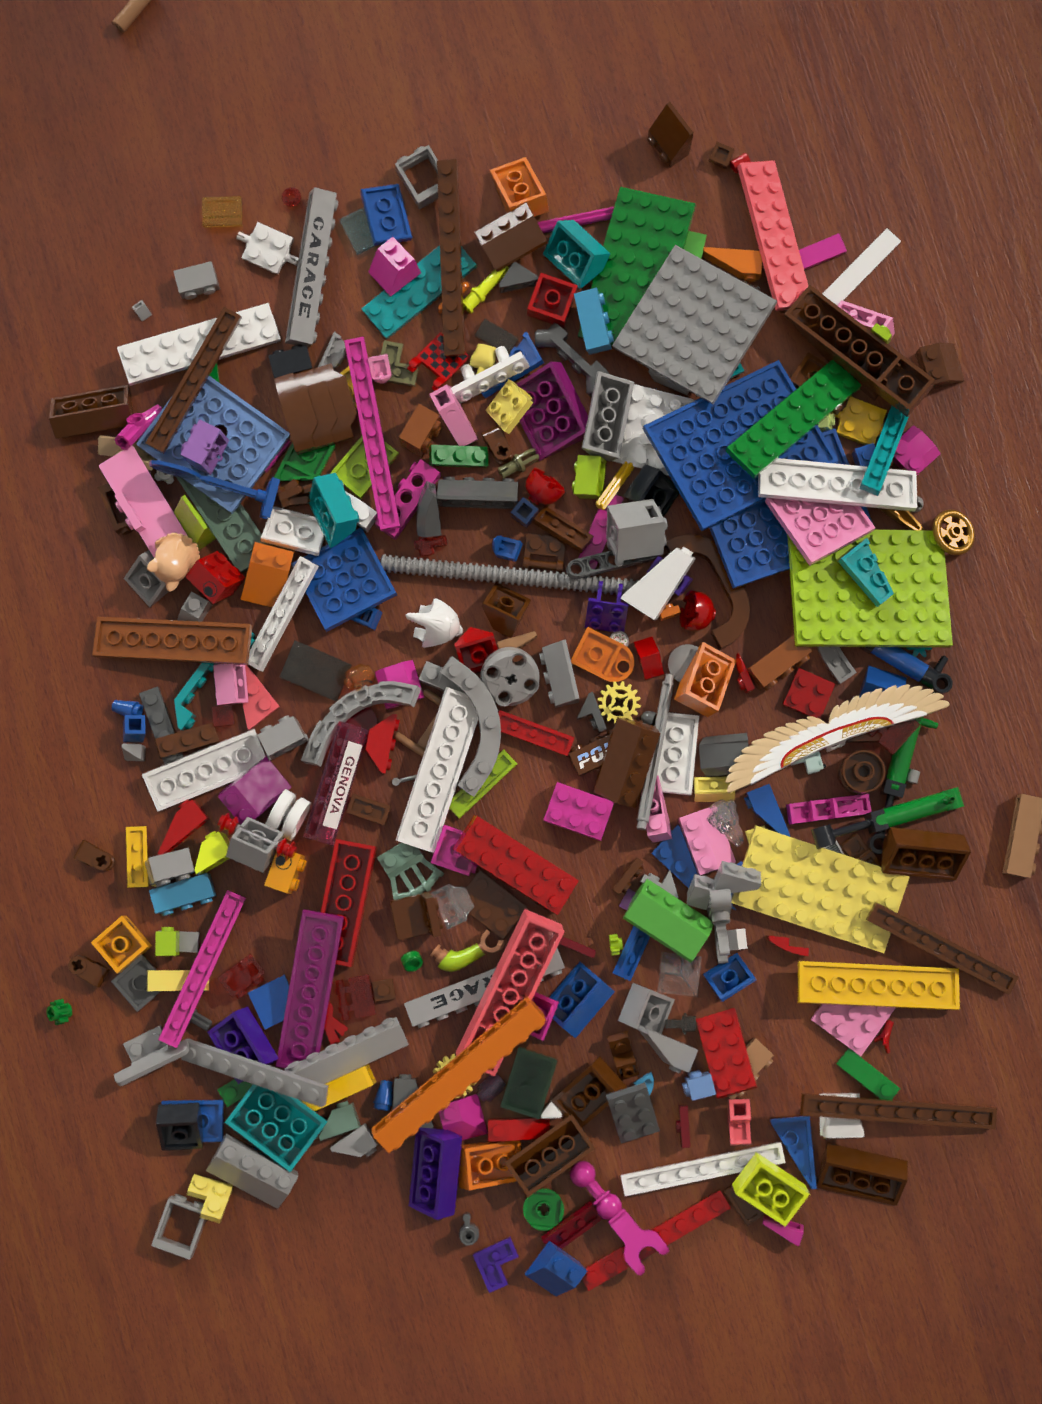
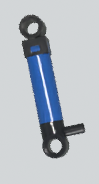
[858,647,953,694]

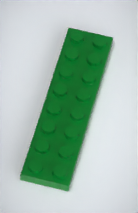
[725,360,862,479]

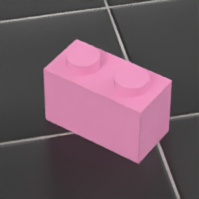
[214,664,248,705]

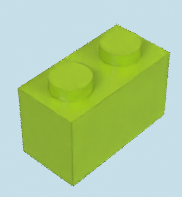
[572,455,606,499]

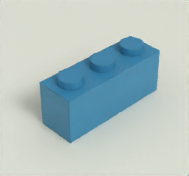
[574,288,614,355]
[149,873,217,916]

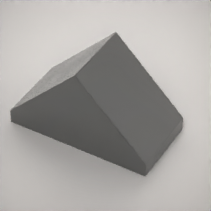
[499,262,538,293]

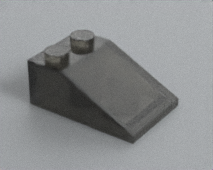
[280,641,352,702]

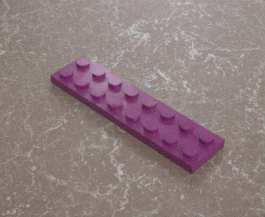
[276,909,344,1068]

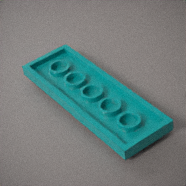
[362,245,477,340]

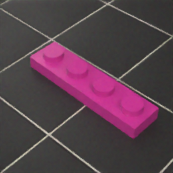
[579,495,624,570]

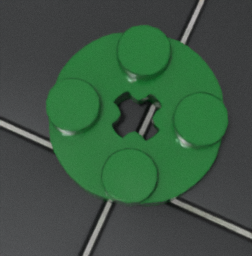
[523,1188,564,1231]

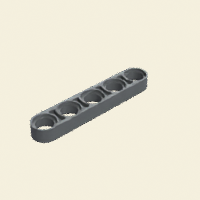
[566,550,658,579]

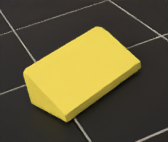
[694,777,735,802]

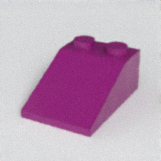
[218,756,292,824]

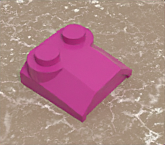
[893,425,941,476]
[375,660,425,710]

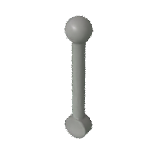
[392,775,417,786]

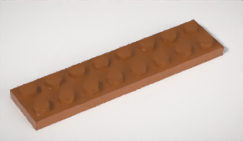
[92,617,253,665]

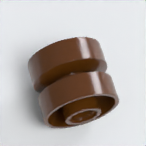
[838,750,886,795]

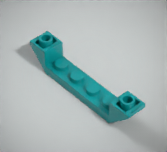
[174,633,256,731]

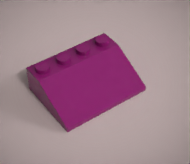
[516,362,588,461]

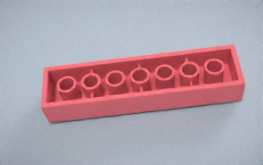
[456,909,565,1076]

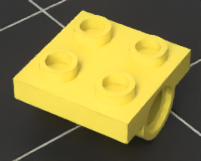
[485,379,533,434]

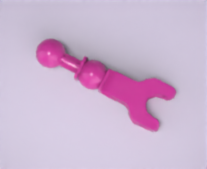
[570,1161,669,1276]

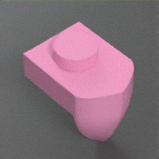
[368,354,392,384]

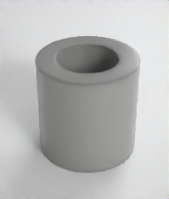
[906,769,921,784]

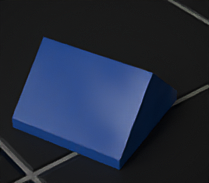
[858,665,907,699]
[703,953,756,1002]

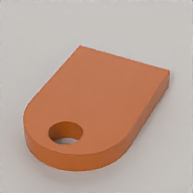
[571,627,634,682]

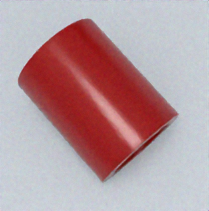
[729,153,751,174]

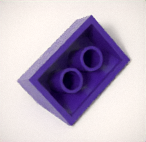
[207,1007,279,1084]

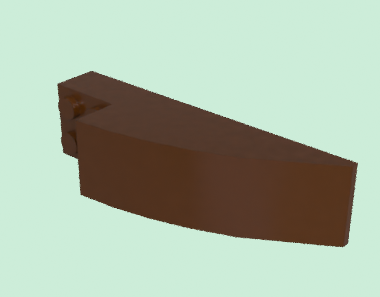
[784,285,935,417]

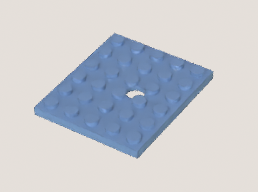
[136,376,291,514]

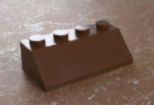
[49,385,134,439]
[593,717,661,808]
[881,827,971,880]
[504,1114,596,1197]
[817,1143,908,1206]

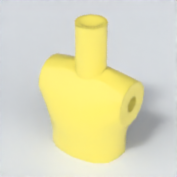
[470,344,497,374]

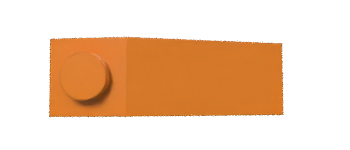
[702,247,762,282]

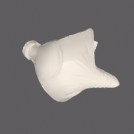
[406,598,463,648]

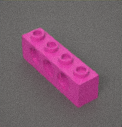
[375,459,441,540]

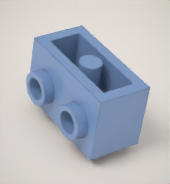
[682,1070,716,1101]

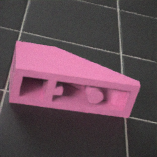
[838,300,895,338]

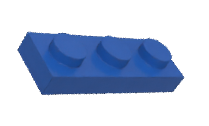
[613,926,650,981]

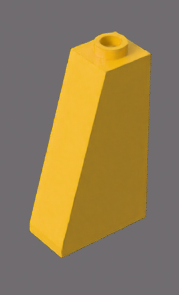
[300,1064,376,1111]

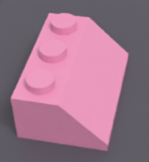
[678,806,736,875]

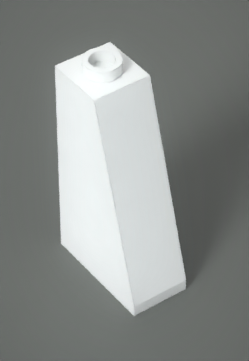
[621,547,695,620]

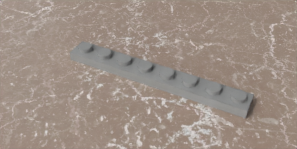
[181,1039,328,1107]

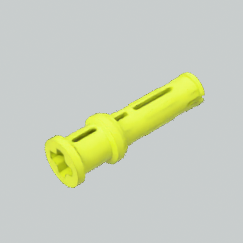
[463,266,509,314]

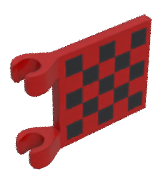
[407,332,471,391]

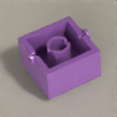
[180,419,229,475]

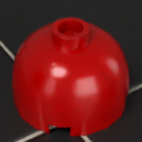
[525,467,565,505]
[680,590,716,631]

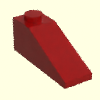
[157,799,210,855]
[488,1117,550,1141]

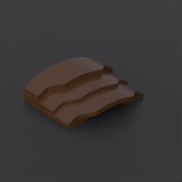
[274,363,357,455]

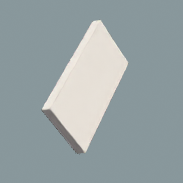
[657,713,699,795]

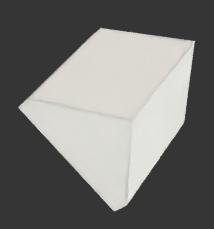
[727,928,747,950]
[541,1100,562,1119]

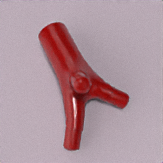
[874,1020,894,1053]

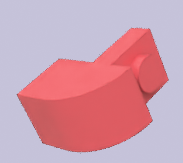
[727,1099,751,1146]

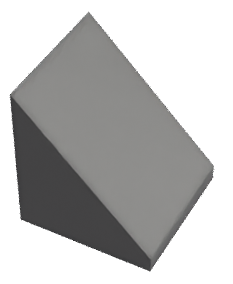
[132,300,152,321]

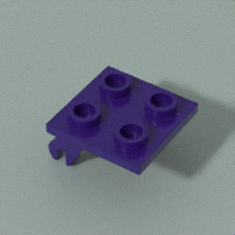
[584,581,629,632]

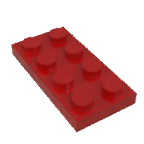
[696,1008,757,1099]

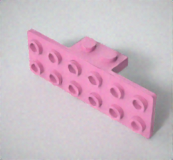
[99,445,188,557]

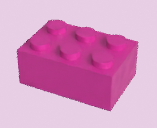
[544,782,614,841]

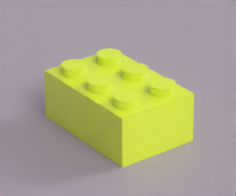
[732,1152,810,1227]

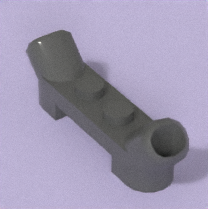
[535,323,609,397]

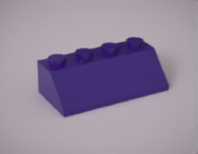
[409,1127,462,1220]

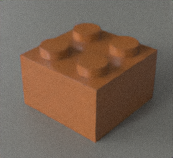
[399,404,442,458]

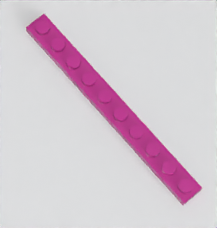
[344,337,401,531]

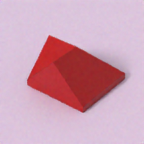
[455,627,498,673]

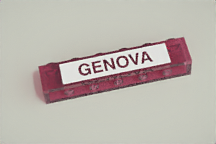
[303,721,369,846]

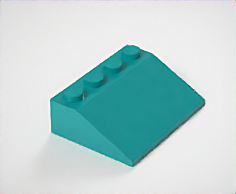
[225,1084,328,1172]

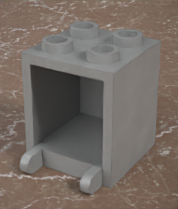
[606,499,668,566]

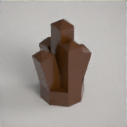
[277,479,312,509]

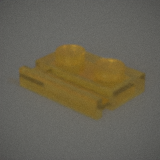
[202,196,243,227]

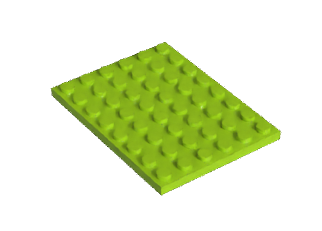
[787,530,953,648]

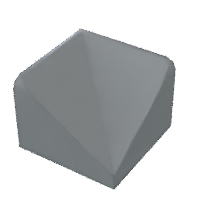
[122,744,146,761]

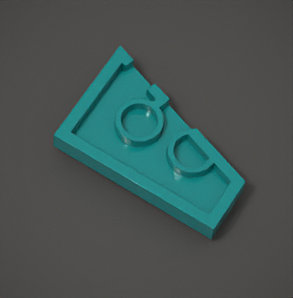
[838,538,894,607]

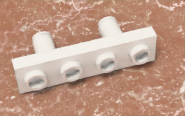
[451,346,530,403]

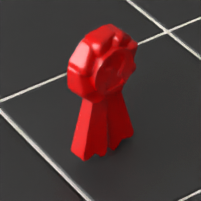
[324,1001,349,1045]

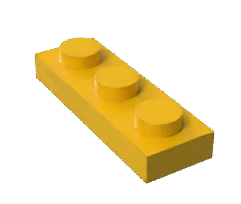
[125,826,148,888]

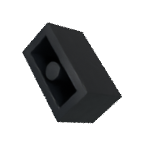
[268,345,313,378]

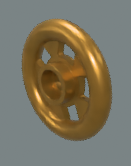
[932,509,975,555]

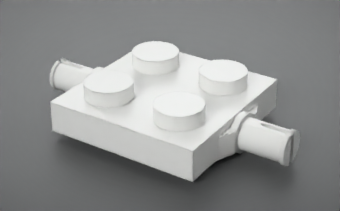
[236,222,299,275]

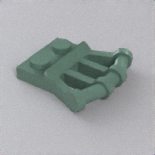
[377,842,444,900]

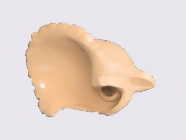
[147,533,200,592]

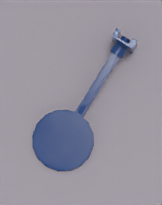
[149,460,280,520]

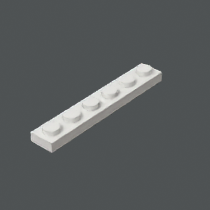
[248,556,319,672]

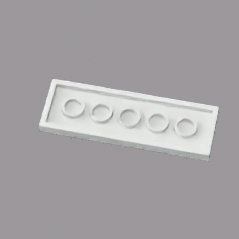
[142,729,266,811]

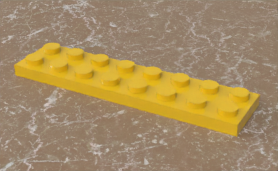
[798,961,960,1010]

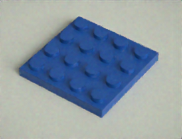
[291,527,397,632]

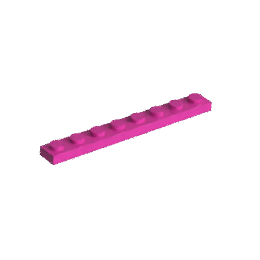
[158,890,246,1048]

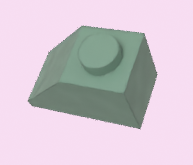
[319,1100,361,1141]

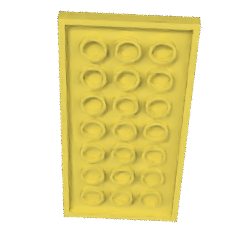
[731,825,910,953]

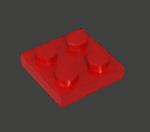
[782,668,835,719]

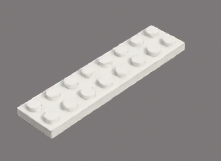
[117,303,281,386]
[758,458,917,511]
[395,687,478,853]

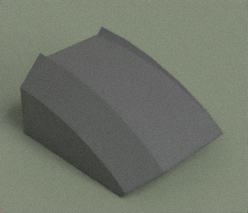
[417,481,441,537]
[699,733,749,777]

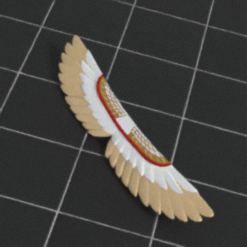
[726,684,950,793]

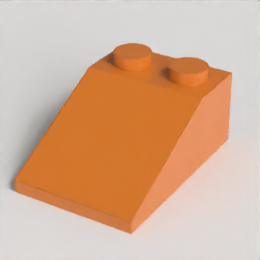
[490,157,549,216]
[241,542,294,608]
[674,642,736,717]
[458,1140,521,1190]

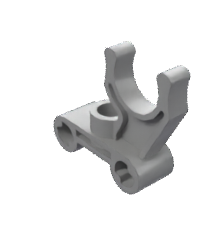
[707,889,732,964]

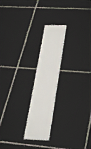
[823,229,901,306]

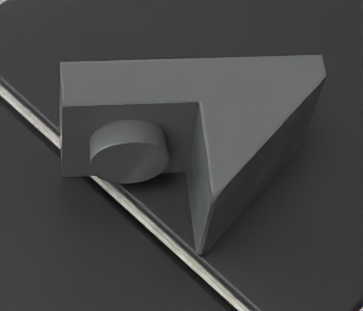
[577,692,607,733]

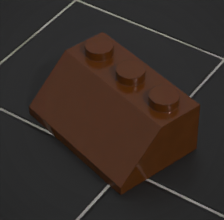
[475,203,548,272]

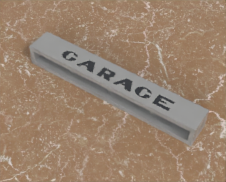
[285,187,338,348]
[404,948,565,1028]

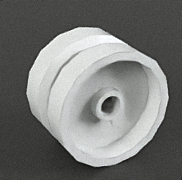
[266,789,311,841]

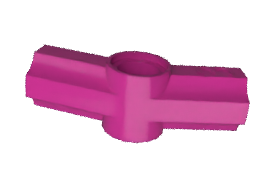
[115,405,162,450]

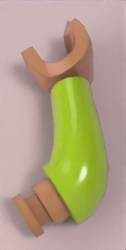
[430,930,505,972]

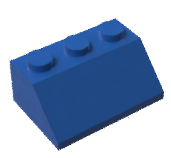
[549,962,615,1038]

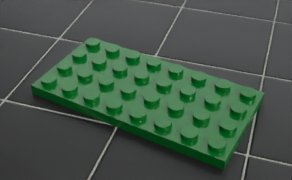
[578,186,696,346]

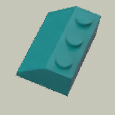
[543,220,611,288]
[309,473,359,548]

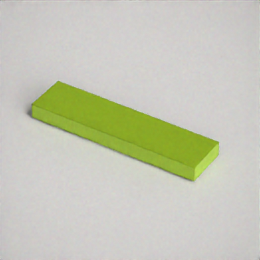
[449,749,517,819]

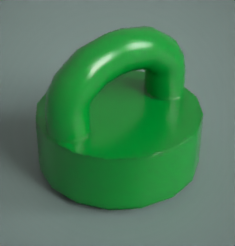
[401,951,423,972]

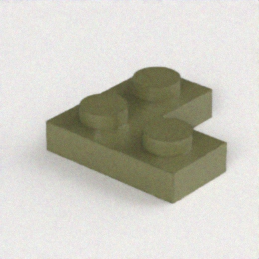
[381,340,419,387]

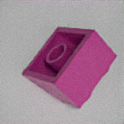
[368,237,421,297]

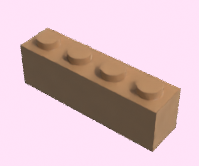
[1002,794,1042,879]

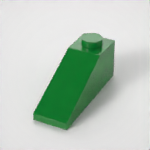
[836,1048,900,1100]

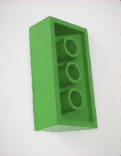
[623,879,714,963]

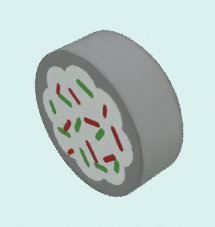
[610,631,629,649]

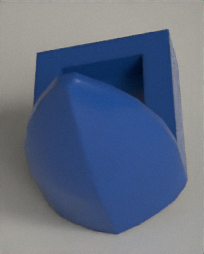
[492,535,523,562]

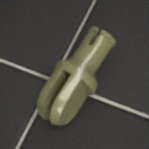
[497,448,539,479]

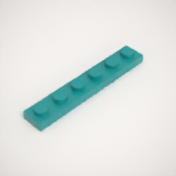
[859,405,909,496]

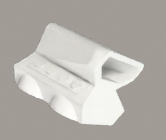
[819,1093,864,1138]

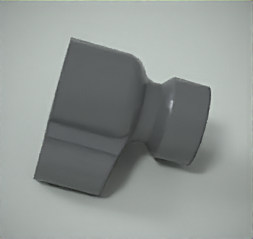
[459,1212,479,1245]

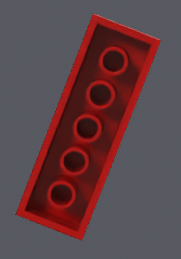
[452,815,579,915]
[321,839,377,967]

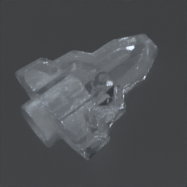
[707,799,744,847]

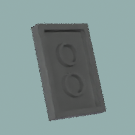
[606,1082,660,1144]

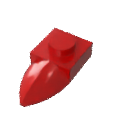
[736,653,755,693]

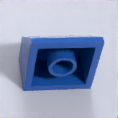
[525,1241,587,1296]

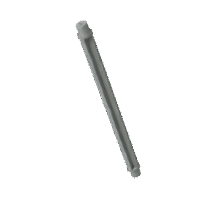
[637,674,674,830]

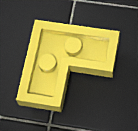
[187,1174,233,1223]

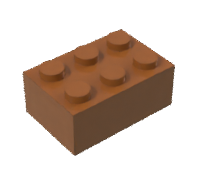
[747,635,812,691]

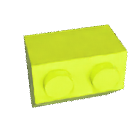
[194,831,230,875]

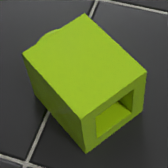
[156,927,180,956]

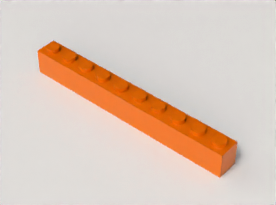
[372,996,546,1153]

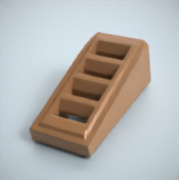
[497,631,537,649]

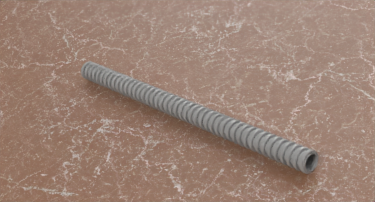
[381,554,639,595]

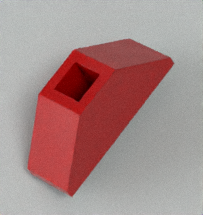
[365,714,400,774]

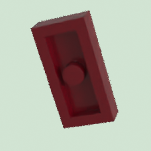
[676,1104,690,1148]

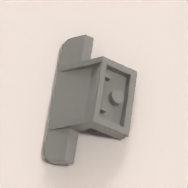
[114,1025,189,1086]

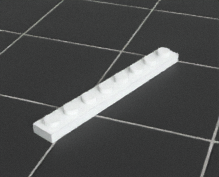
[621,1142,785,1196]

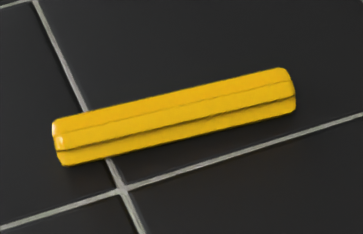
[595,461,634,510]

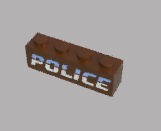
[569,719,643,777]

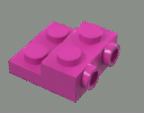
[431,825,477,876]

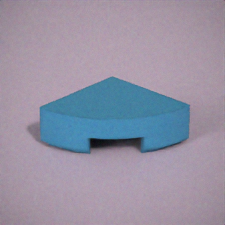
[634,1071,654,1096]

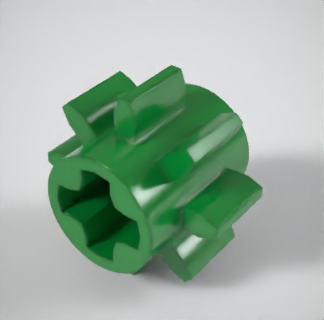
[46,999,72,1025]

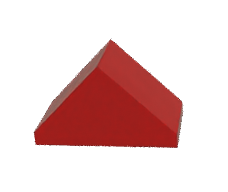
[633,636,664,680]

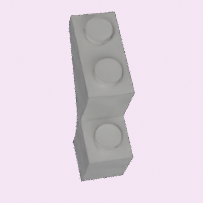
[687,861,761,910]

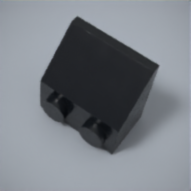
[623,464,680,517]
[156,1103,203,1151]

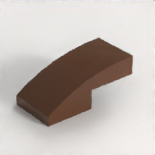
[840,833,882,867]

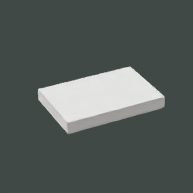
[261,506,325,556]

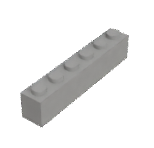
[284,1017,409,1084]

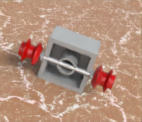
[218,813,297,873]

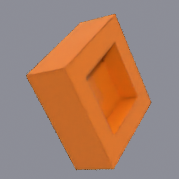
[659,604,681,621]

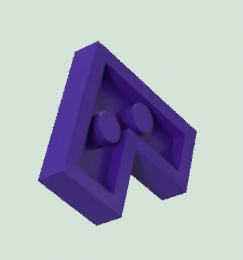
[473,1237,519,1293]

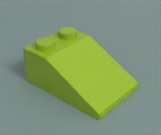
[174,495,217,550]

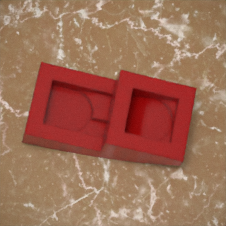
[767,935,809,956]

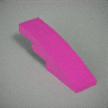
[786,794,872,824]

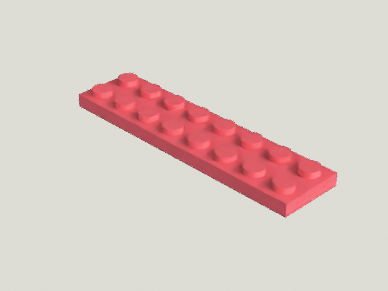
[737,161,808,311]

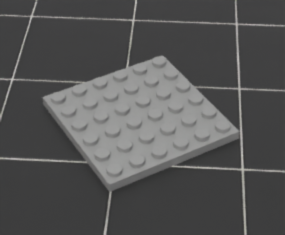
[612,245,777,405]

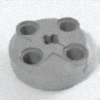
[481,647,540,707]

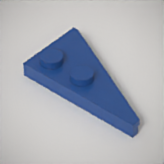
[481,331,544,398]
[651,825,698,889]
[770,1116,817,1189]

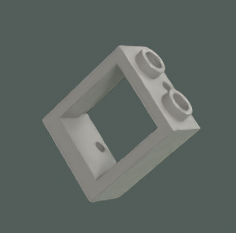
[395,145,438,210]
[151,1194,206,1260]

